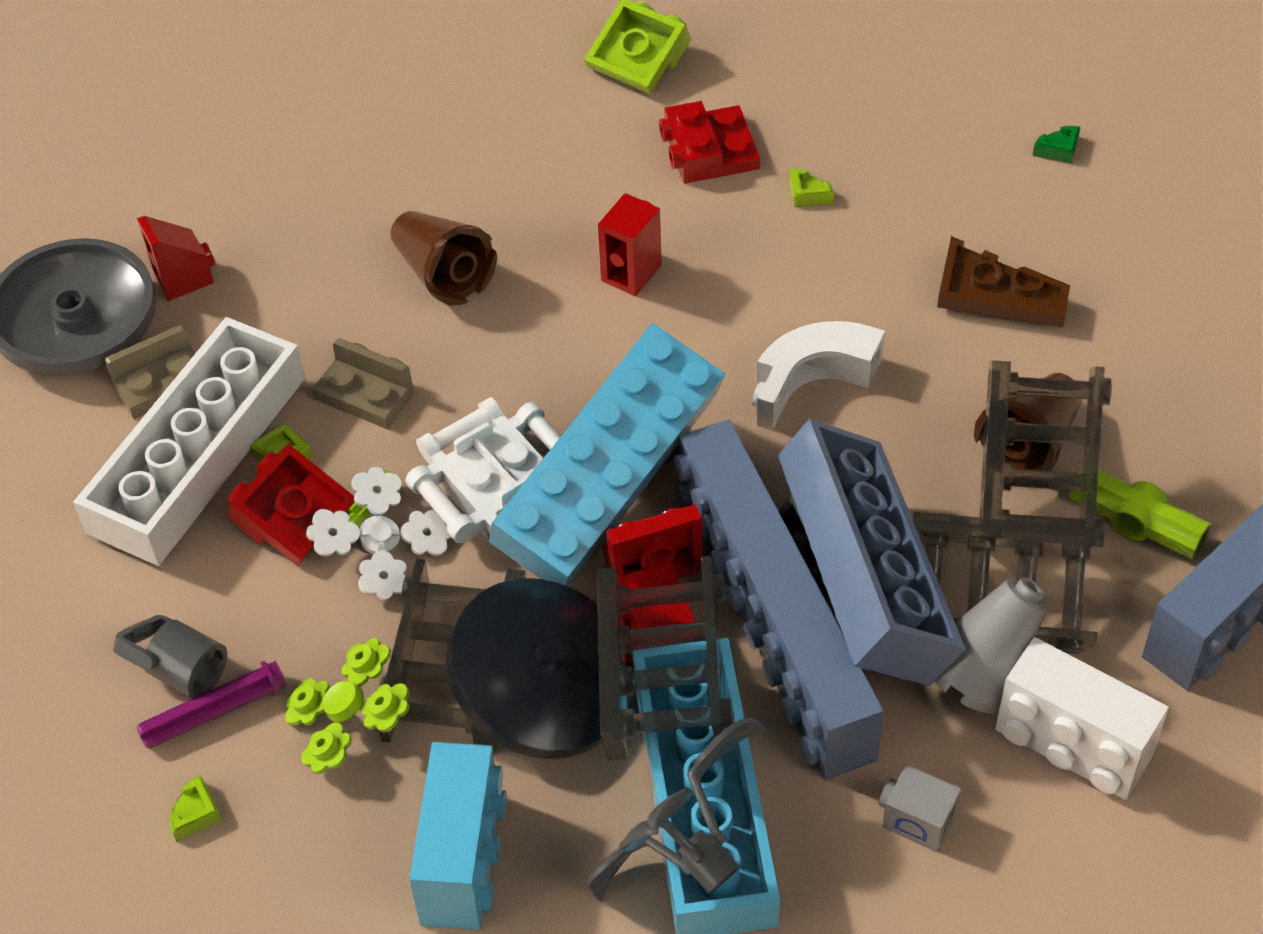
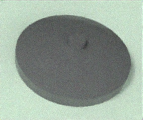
[0,238,156,375]

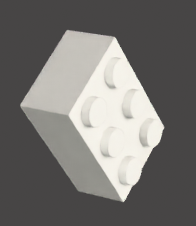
[995,637,1169,800]

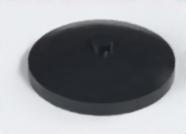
[446,578,634,759]

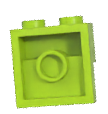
[584,0,692,94]

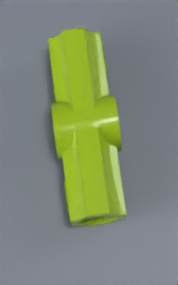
[1069,464,1212,559]

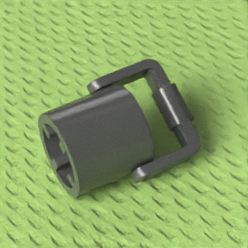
[113,615,228,698]

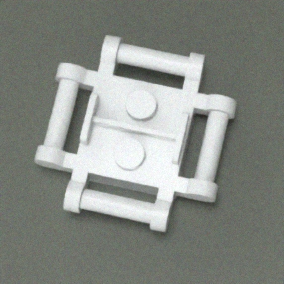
[405,397,561,543]

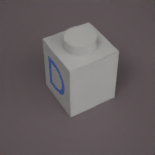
[879,764,961,852]

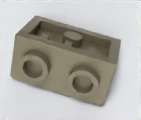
[105,325,195,419]
[312,338,414,429]

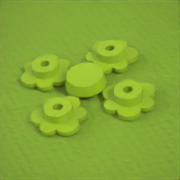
[285,638,410,774]

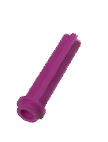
[137,660,287,749]

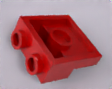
[659,101,760,184]
[226,443,355,567]
[602,504,702,596]

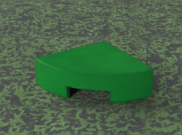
[1032,126,1081,163]

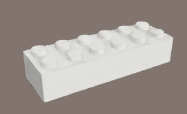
[73,317,305,566]

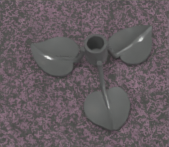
[586,718,767,901]

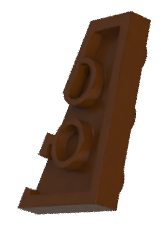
[937,236,1070,327]

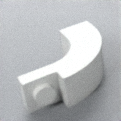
[752,321,885,430]

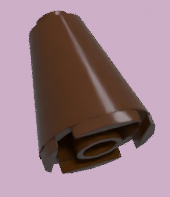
[391,211,497,305]
[974,373,1082,482]

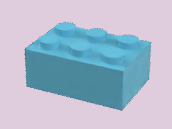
[409,742,507,930]

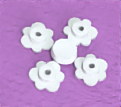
[306,467,451,601]

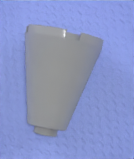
[935,577,1048,714]

